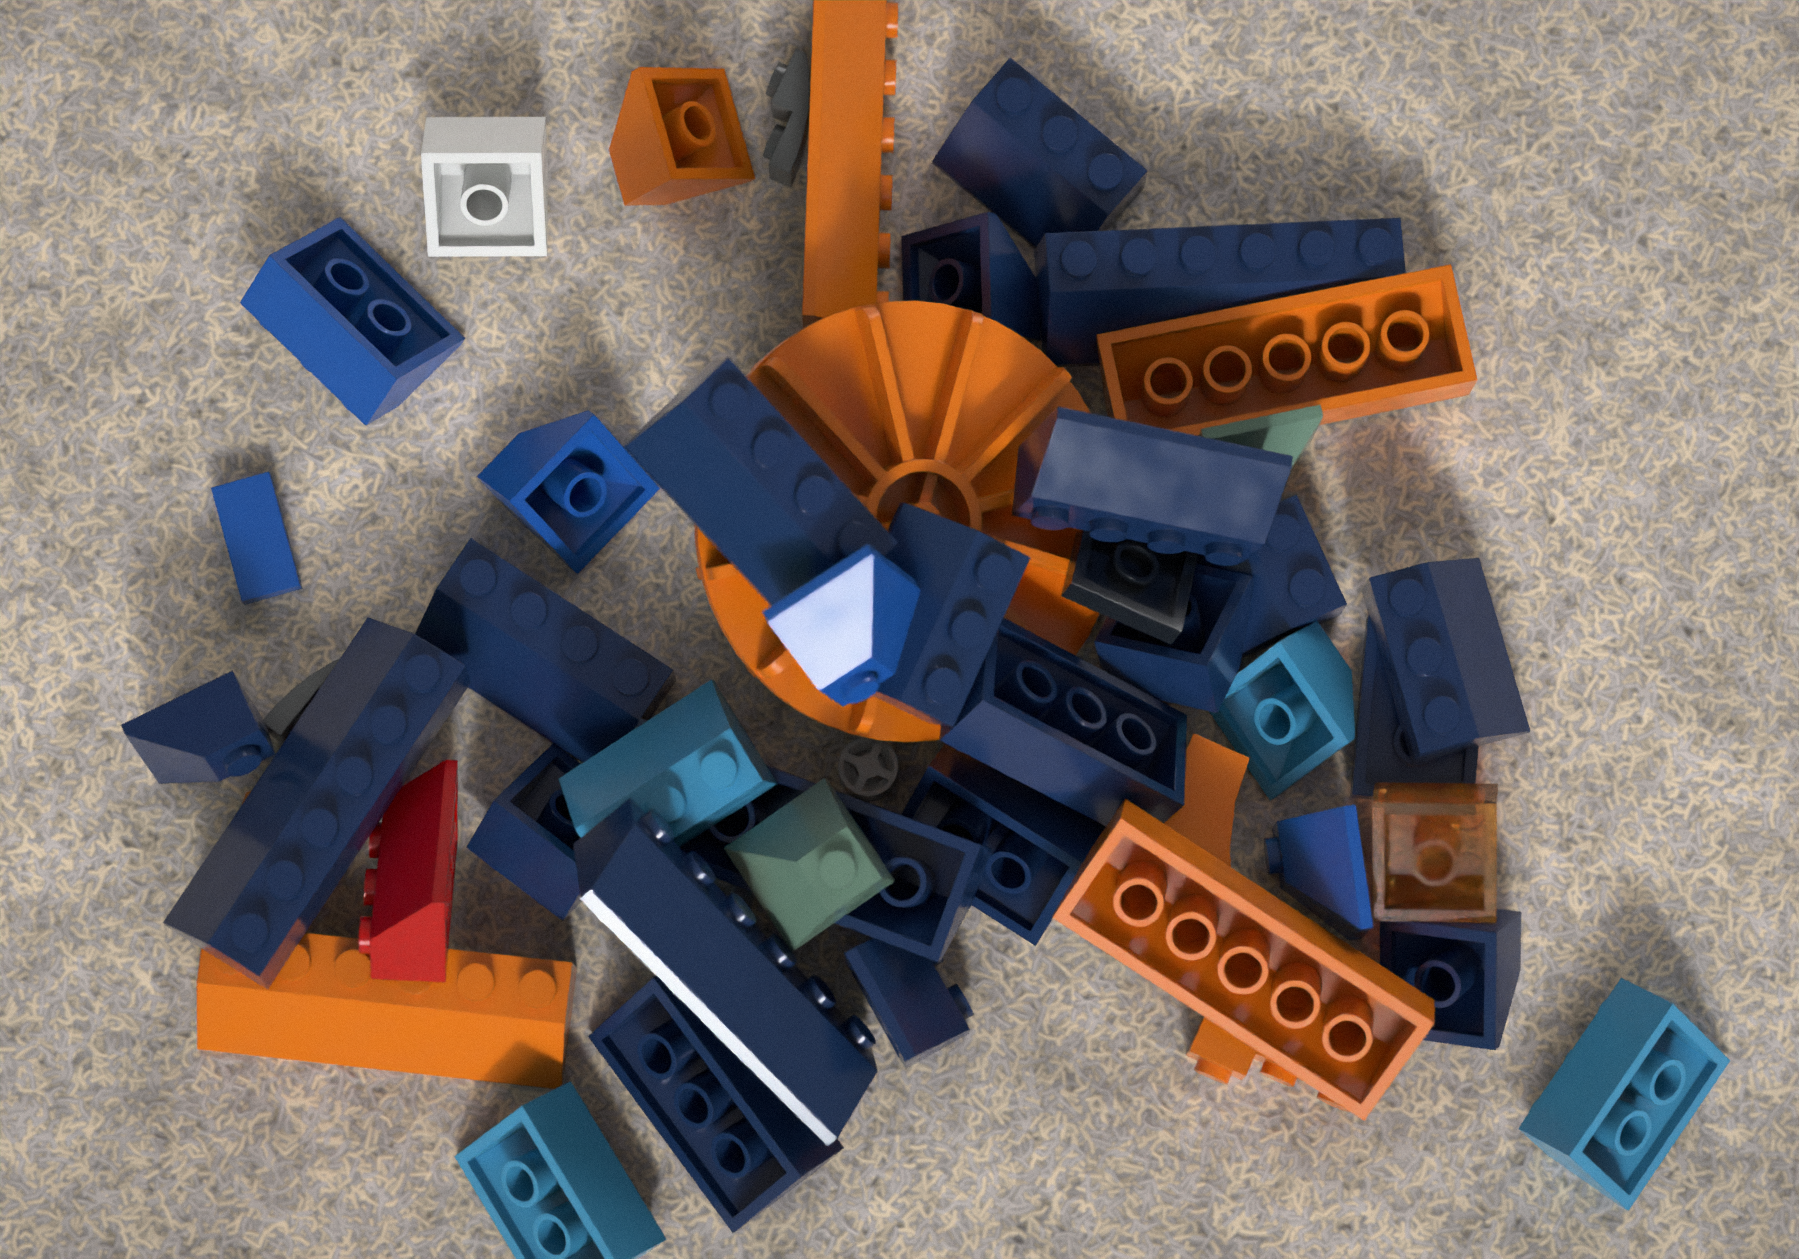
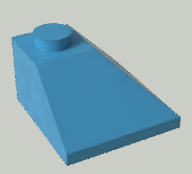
[1209,621,1355,801]

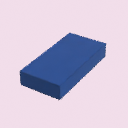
[211,471,303,605]

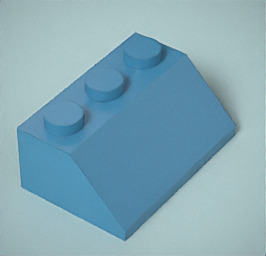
[559,679,778,848]
[1518,978,1731,1211]
[454,1081,667,1259]

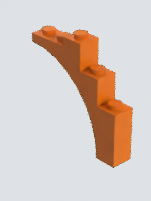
[1164,733,1350,1112]

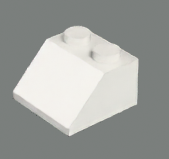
[421,117,548,257]

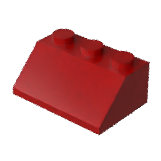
[359,760,458,982]

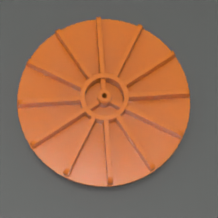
[694,301,1100,742]

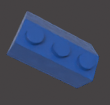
[240,217,466,426]

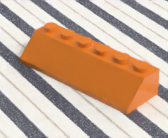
[802,0,899,328]
[1096,264,1477,436]
[1052,799,1435,1121]
[197,933,577,1089]

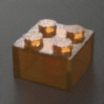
[1372,782,1498,923]

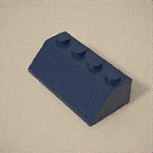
[623,357,898,606]
[1012,406,1293,566]
[415,538,676,763]
[940,617,1187,826]
[588,975,844,1233]

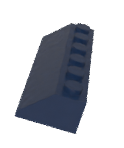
[1034,218,1406,367]
[163,617,471,989]
[636,718,992,962]
[573,798,878,1146]

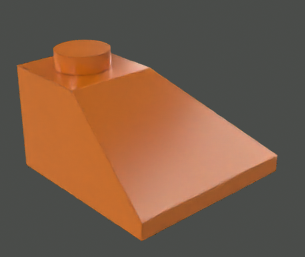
[609,67,756,206]

